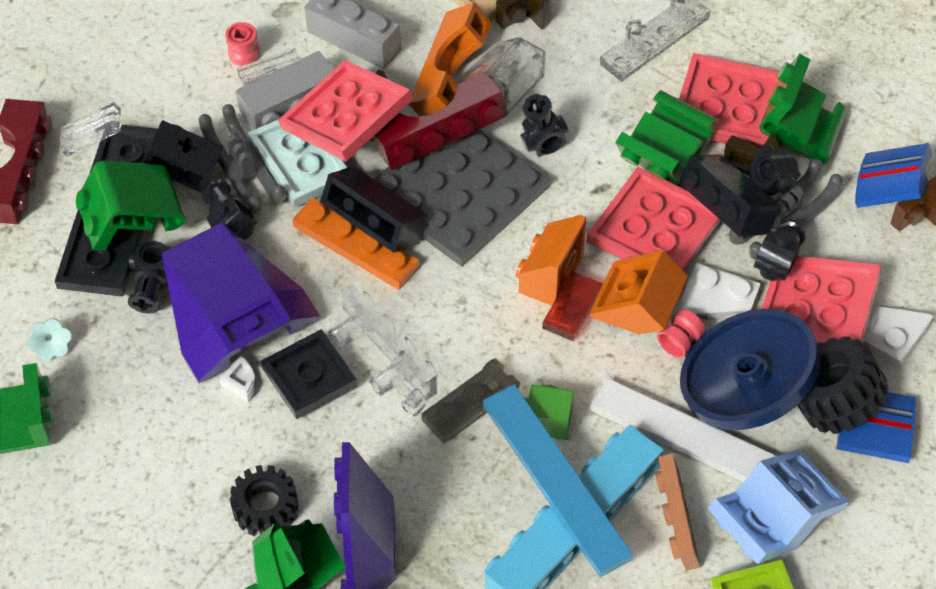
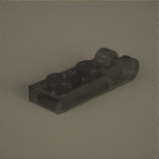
[421,358,520,444]

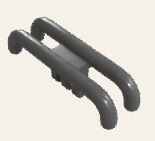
[198,104,286,214]
[729,159,843,260]

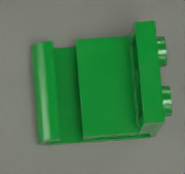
[759,53,846,164]
[615,90,719,187]
[75,161,185,251]

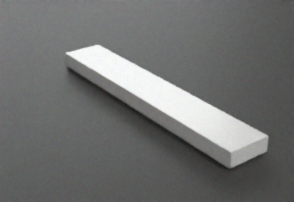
[590,378,776,482]

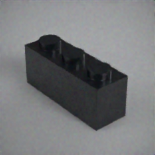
[680,154,781,237]
[320,166,428,253]

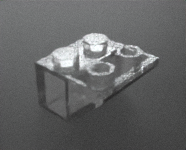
[456,37,546,115]

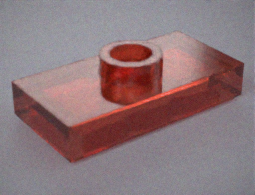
[542,271,603,342]

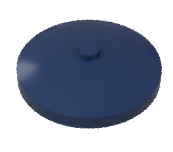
[680,309,821,430]

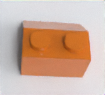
[515,215,587,307]
[589,250,688,335]

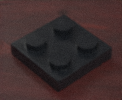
[260,329,358,419]

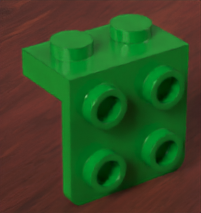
[0,363,54,454]

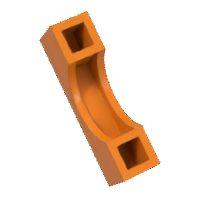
[408,3,492,116]

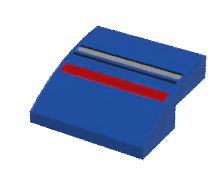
[855,143,932,208]
[836,392,916,463]

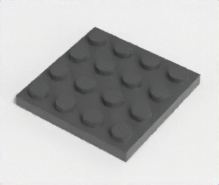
[375,130,550,267]

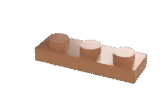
[655,454,701,571]

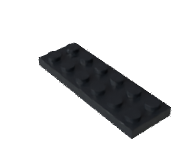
[55,123,158,297]

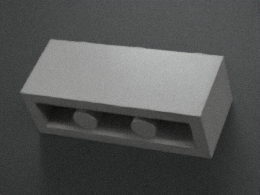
[304,0,401,69]
[236,51,334,130]

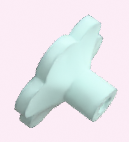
[27,318,71,361]

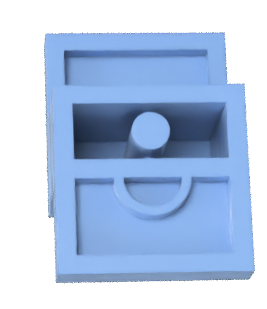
[708,449,849,564]

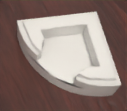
[219,355,256,402]

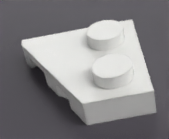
[675,263,761,321]
[863,306,934,369]

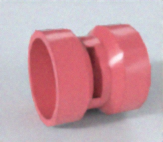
[225,22,260,66]
[657,309,706,358]

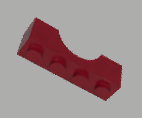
[372,71,507,171]
[0,99,52,225]

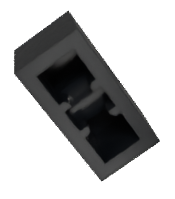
[143,120,223,193]

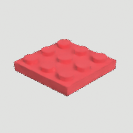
[679,53,779,148]
[278,60,414,162]
[586,167,721,272]
[762,256,882,343]

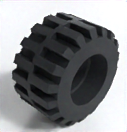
[797,337,889,434]

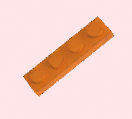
[292,198,420,290]

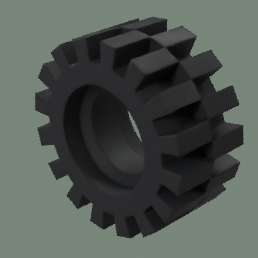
[230,465,299,536]

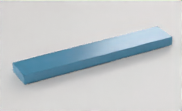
[483,384,633,578]

